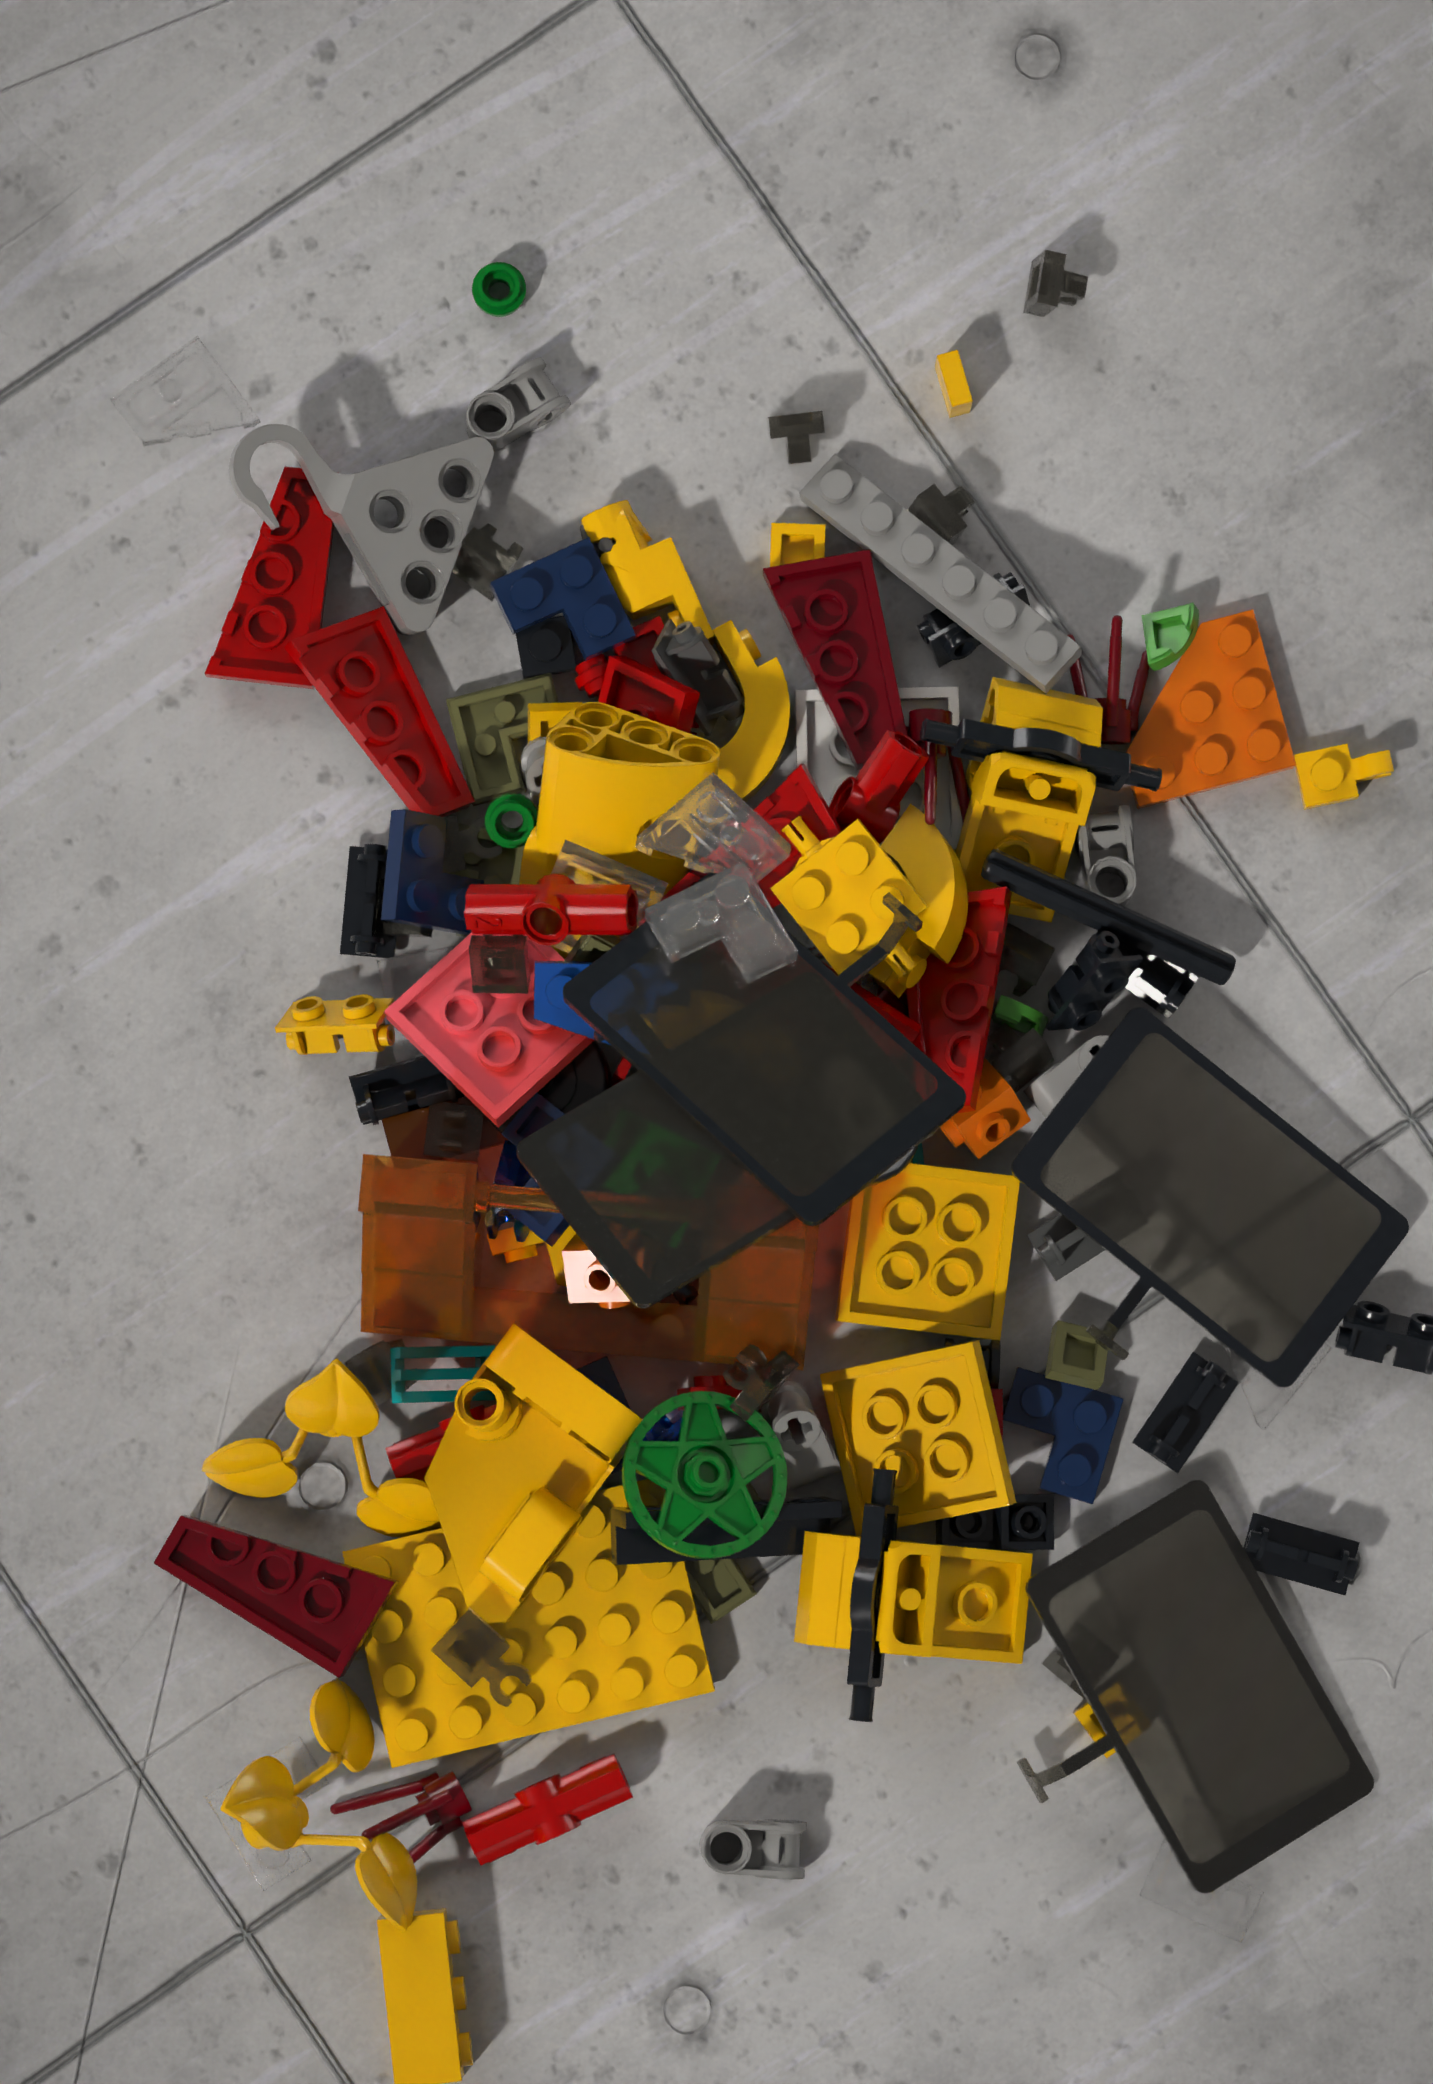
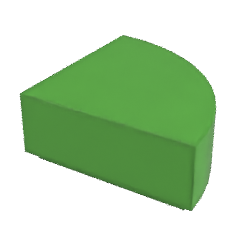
[1141,603,1199,671]
[991,995,1049,1039]

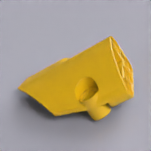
[519,702,721,959]
[424,1323,643,1624]

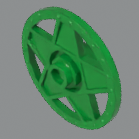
[622,1391,787,1559]

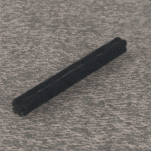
[981,849,1236,985]

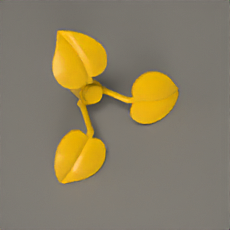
[202,1358,442,1538]
[220,1678,417,1932]

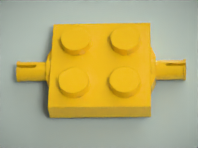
[770,816,928,979]

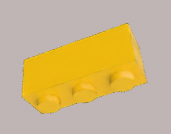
[377,1908,473,2084]

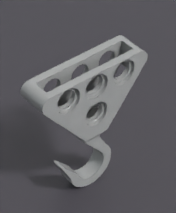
[229,424,494,636]

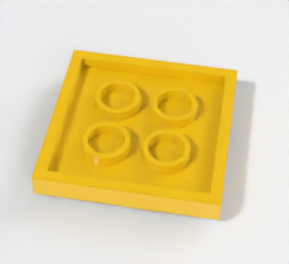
[835,1163,1020,1341]
[820,1340,1016,1536]

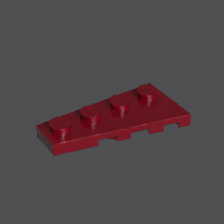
[763,549,907,770]
[154,1515,399,1678]

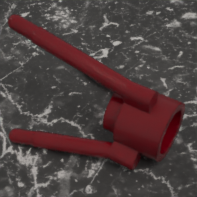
[1067,615,1150,745]
[906,708,970,825]
[330,1771,472,1863]

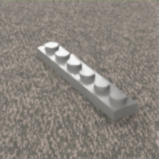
[799,454,1082,694]

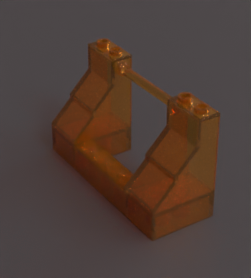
[358,1154,819,1372]

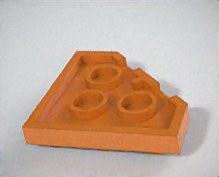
[1126,609,1296,809]

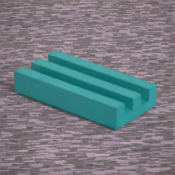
[390,1345,496,1403]

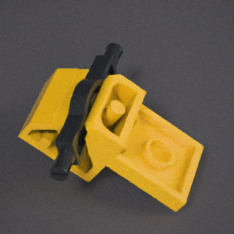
[920,677,1162,923]
[794,1468,1033,1722]

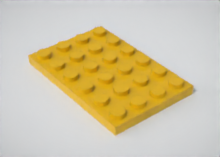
[342,1479,715,1768]

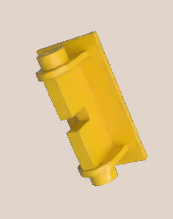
[275,994,395,1055]

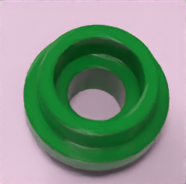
[472,262,526,317]
[485,793,538,848]

